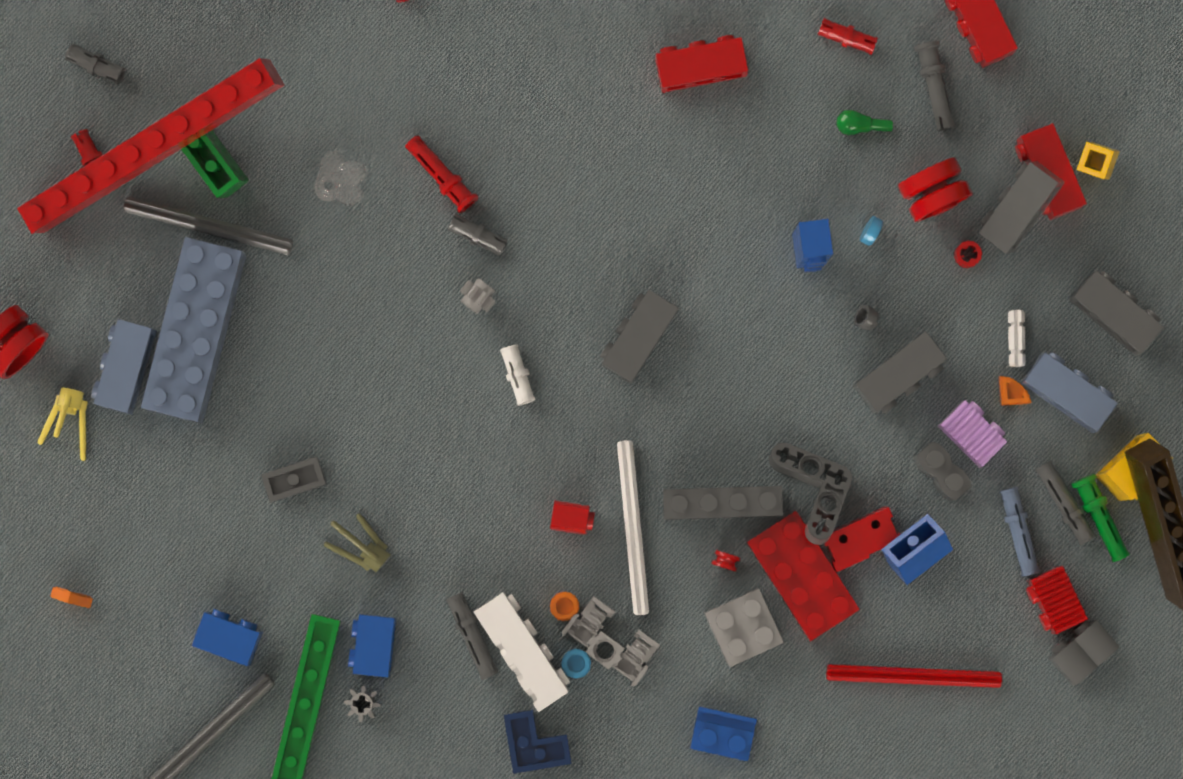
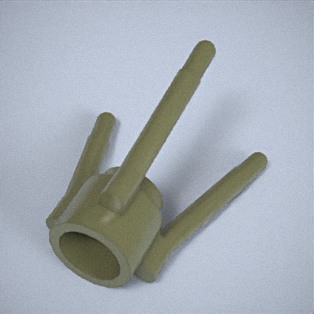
[324,514,391,573]

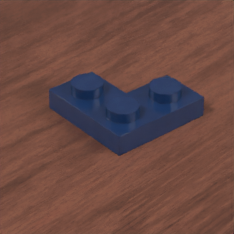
[504,710,572,774]

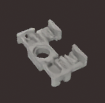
[562,596,660,687]

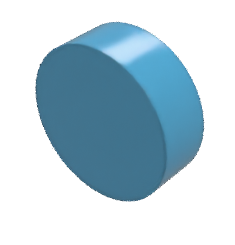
[859,215,883,246]
[561,649,591,679]

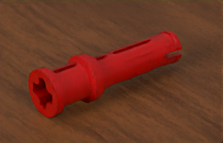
[405,135,479,214]

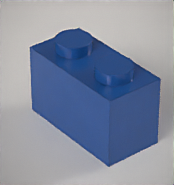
[881,514,953,585]
[192,609,263,666]
[348,614,396,677]

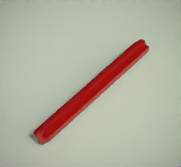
[826,664,1002,688]

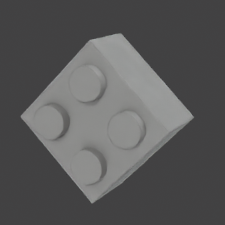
[704,589,784,667]

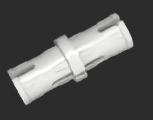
[500,344,535,406]

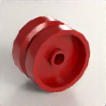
[897,157,973,223]
[0,305,48,380]

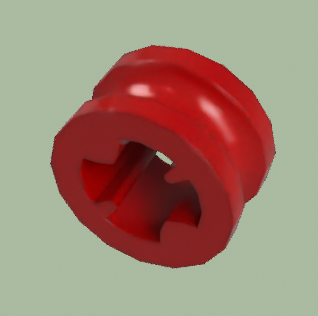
[954,240,982,268]
[711,550,741,572]

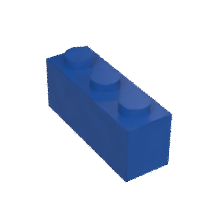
[792,219,833,272]

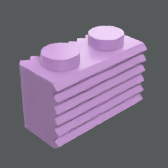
[937,400,1007,468]

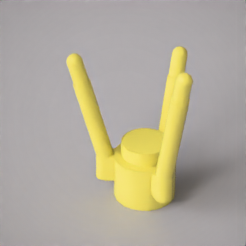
[38,387,88,461]

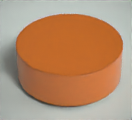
[550,592,579,621]

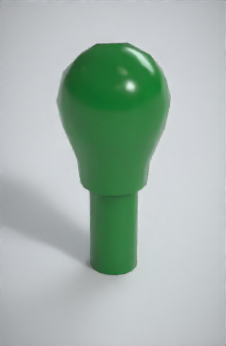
[836,110,893,136]

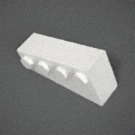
[474,592,570,712]

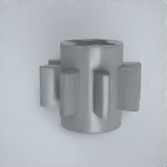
[460,278,495,315]
[344,685,382,722]

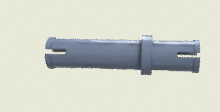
[999,486,1040,577]

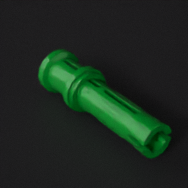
[1071,473,1130,562]

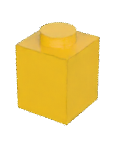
[1077,142,1120,179]

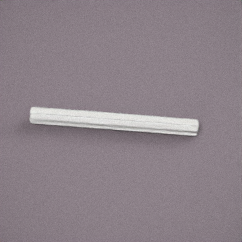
[617,440,649,615]

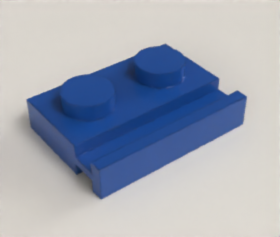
[690,706,757,761]

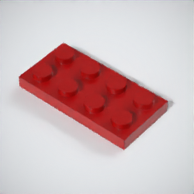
[746,511,860,642]

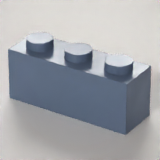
[92,319,156,415]
[1021,352,1118,434]

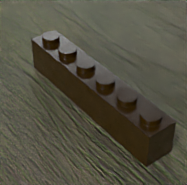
[1124,438,1183,610]

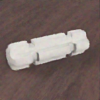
[1008,310,1026,367]

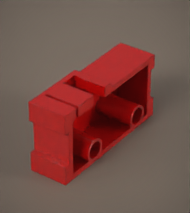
[823,506,901,572]

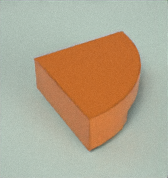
[998,376,1031,406]
[50,586,93,608]

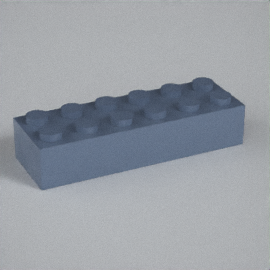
[141,237,246,424]

